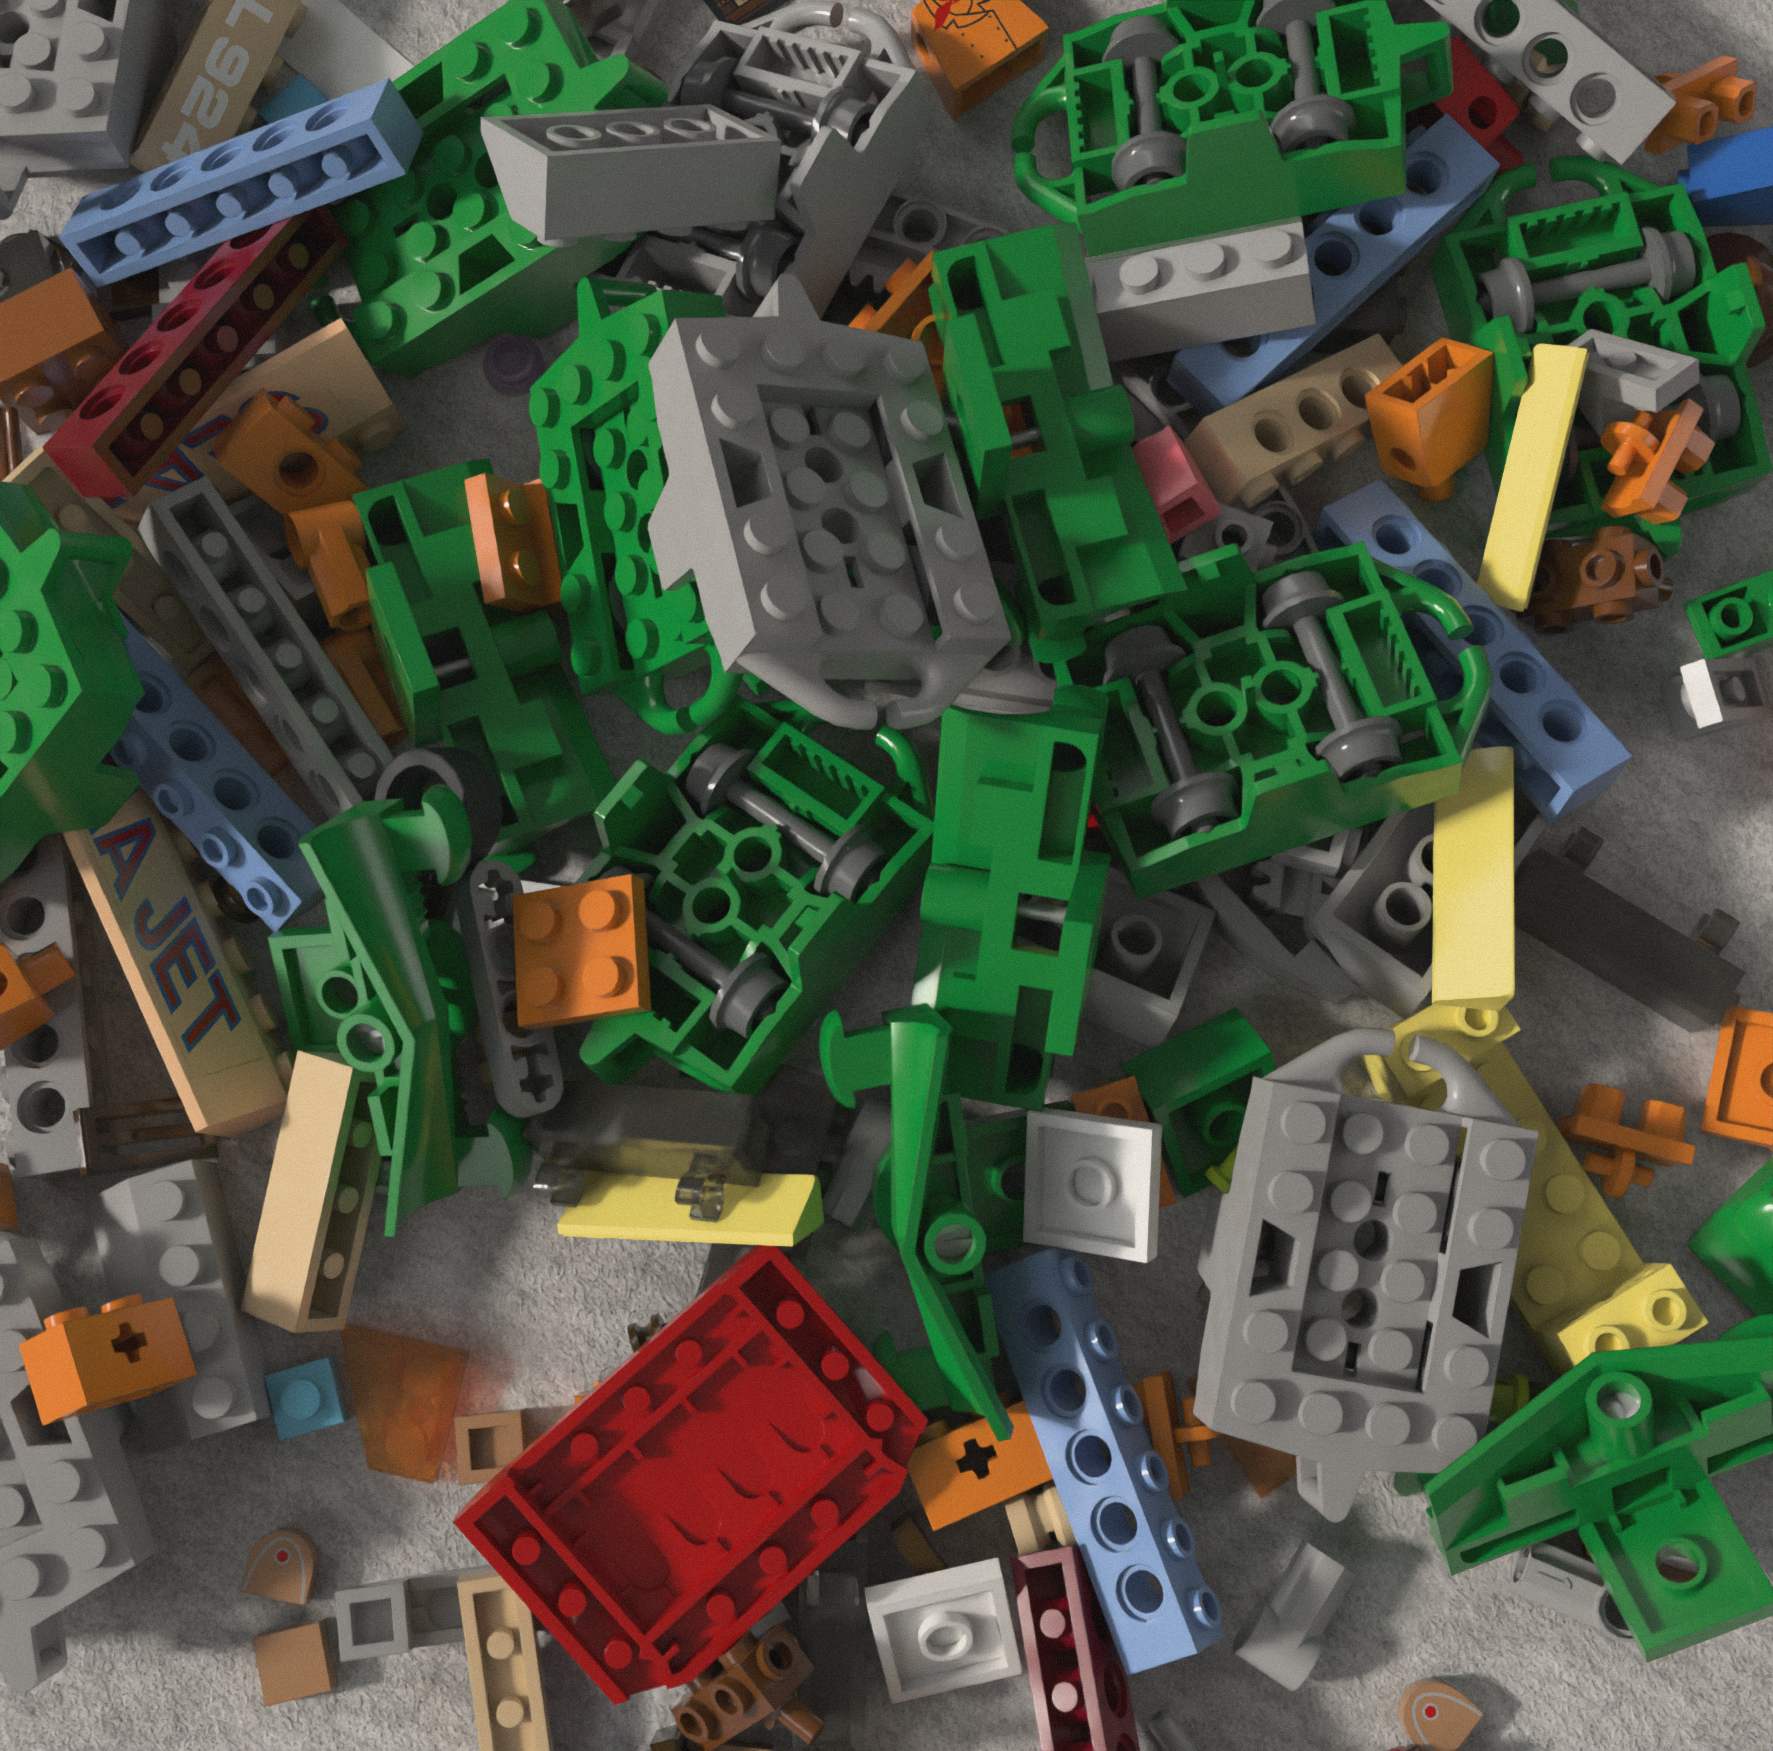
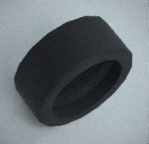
[374,747,503,875]

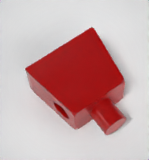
[1406,35,1526,180]

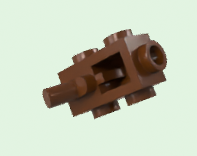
[1509,526,1674,635]
[670,1623,827,1751]

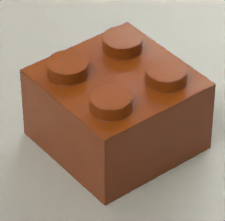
[0,267,130,435]

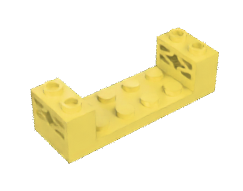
[1356,1001,1709,1380]

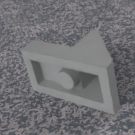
[1567,329,1699,436]
[1660,658,1772,740]

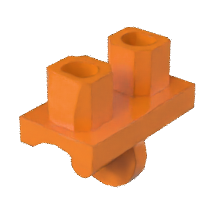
[1645,55,1757,155]
[1600,398,1715,525]
[1557,1083,1696,1199]
[1130,1370,1226,1501]

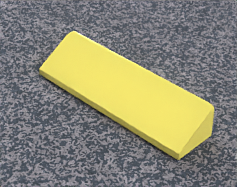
[1477,344,1590,612]
[1432,746,1515,1011]
[557,1168,824,1247]

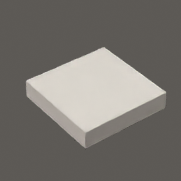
[1023,1107,1162,1263]
[864,1557,1023,1704]

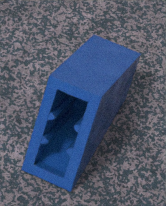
[1677,126,1773,227]

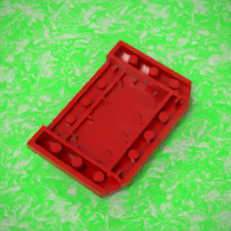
[453,1245,928,1705]

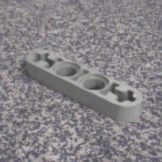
[454,860,563,1118]

